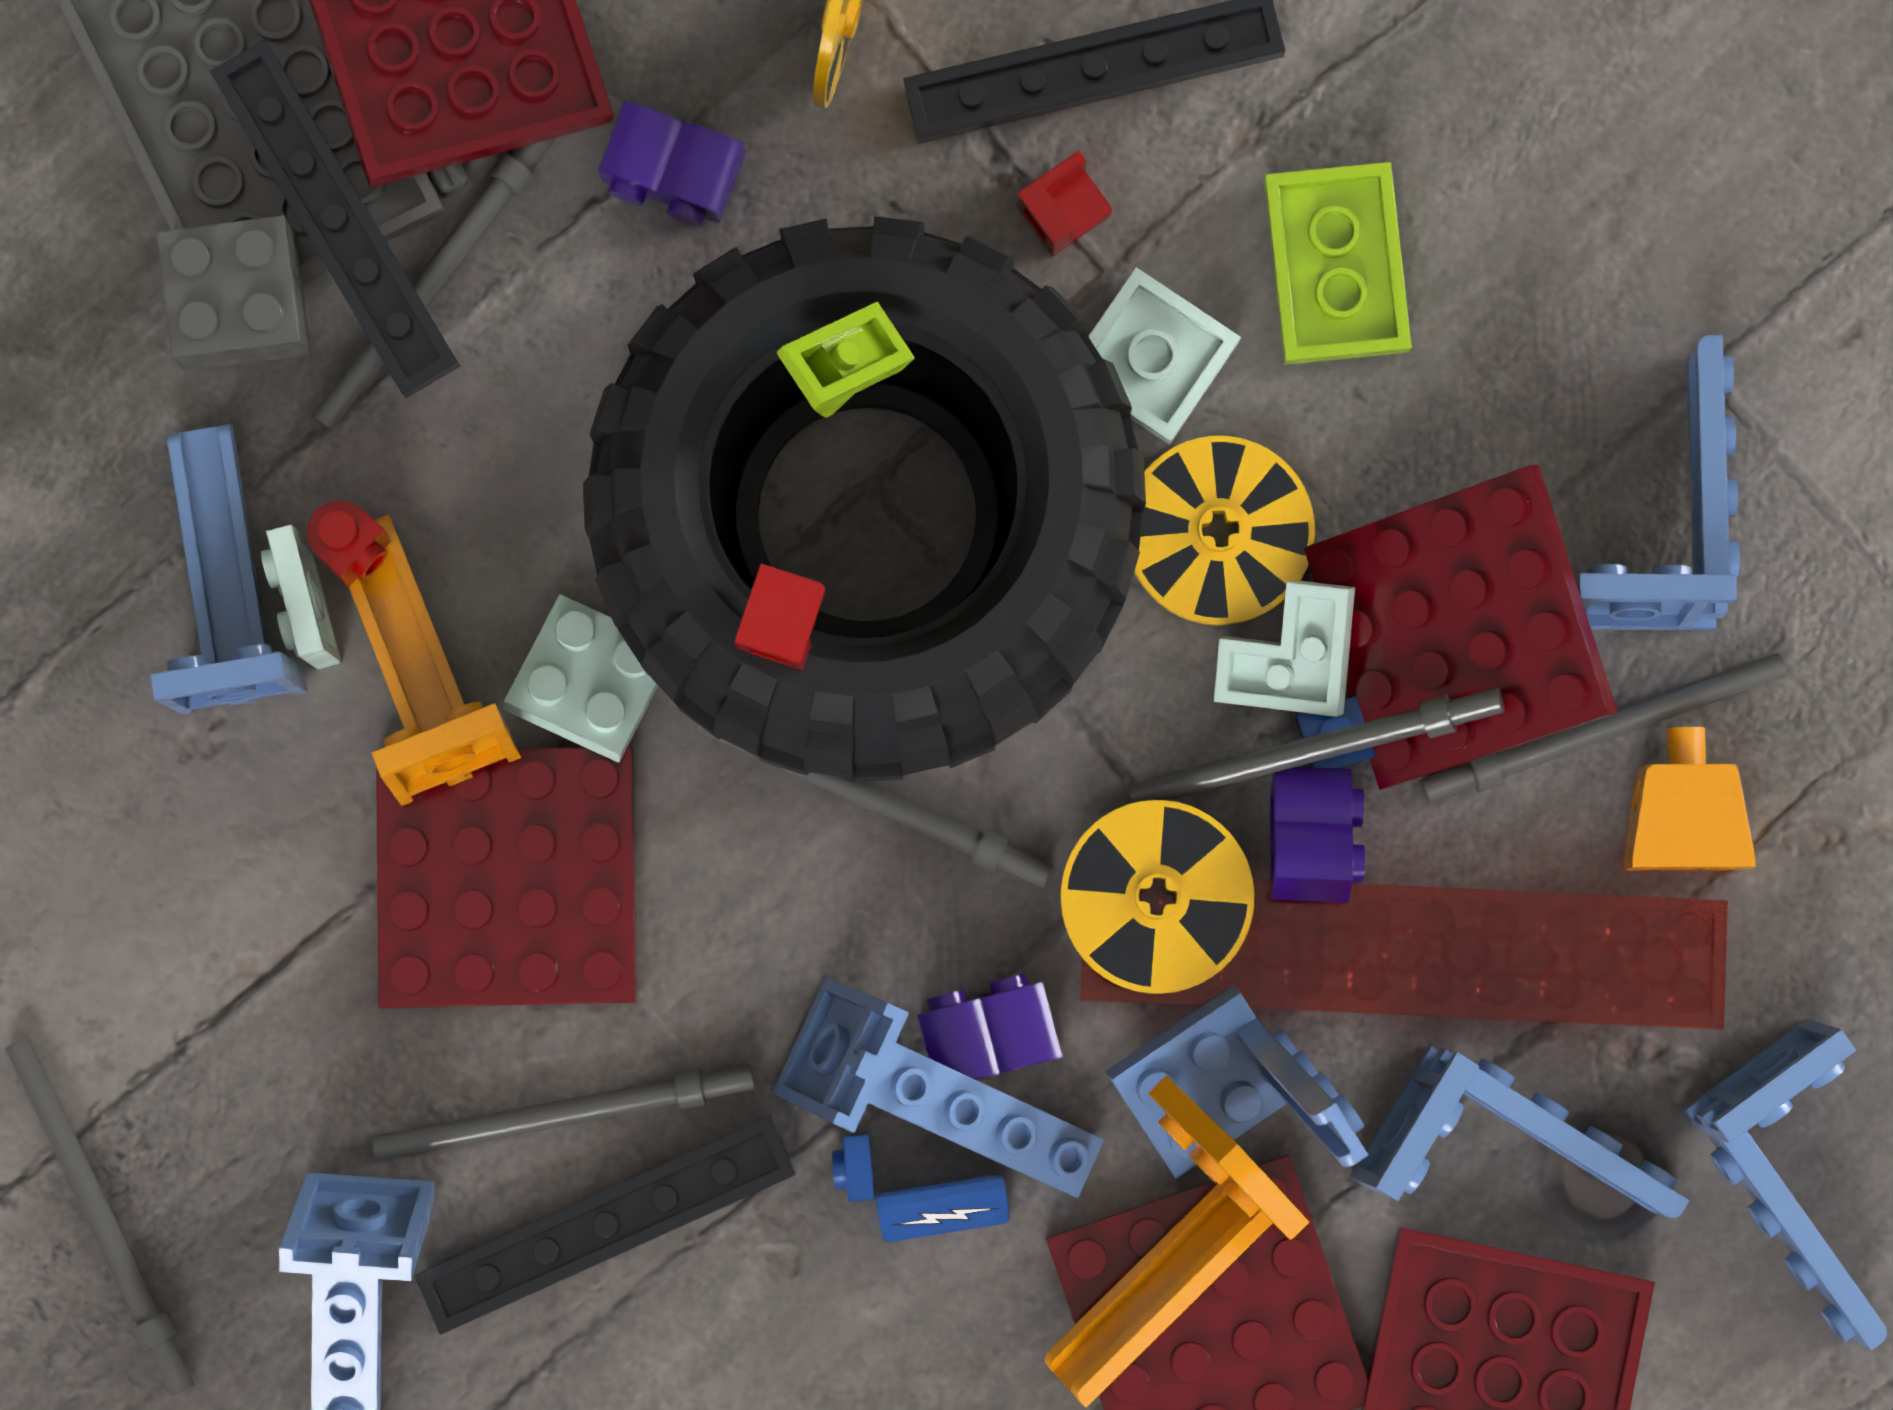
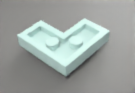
[1214,580,1355,717]

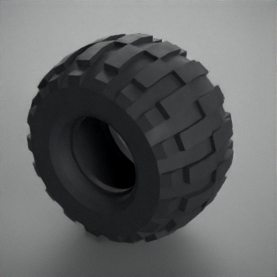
[583,216,1146,782]

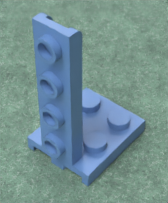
[1576,335,1740,631]
[150,424,308,715]
[772,976,1104,1198]
[1105,985,1368,1179]
[1683,1019,1887,1351]
[1350,1046,1690,1218]
[279,1172,435,1410]

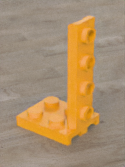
[349,514,521,806]
[1045,1075,1309,1408]

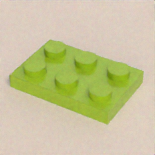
[1264,162,1412,365]

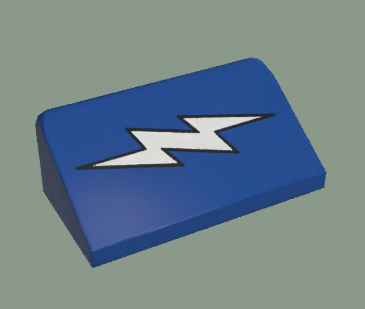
[875,1174,1010,1242]

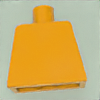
[1622,727,1755,871]

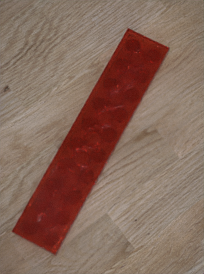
[1079,879,1728,1030]

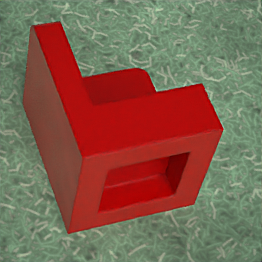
[1016,151,1112,257]
[734,563,825,671]

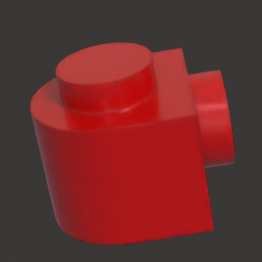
[307,501,391,588]

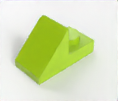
[776,302,915,418]

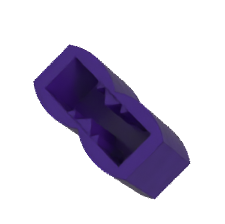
[598,101,746,227]
[1270,767,1365,903]
[917,973,1062,1080]

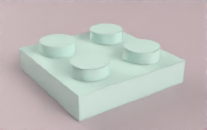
[1089,267,1241,445]
[261,525,342,669]
[503,594,658,763]

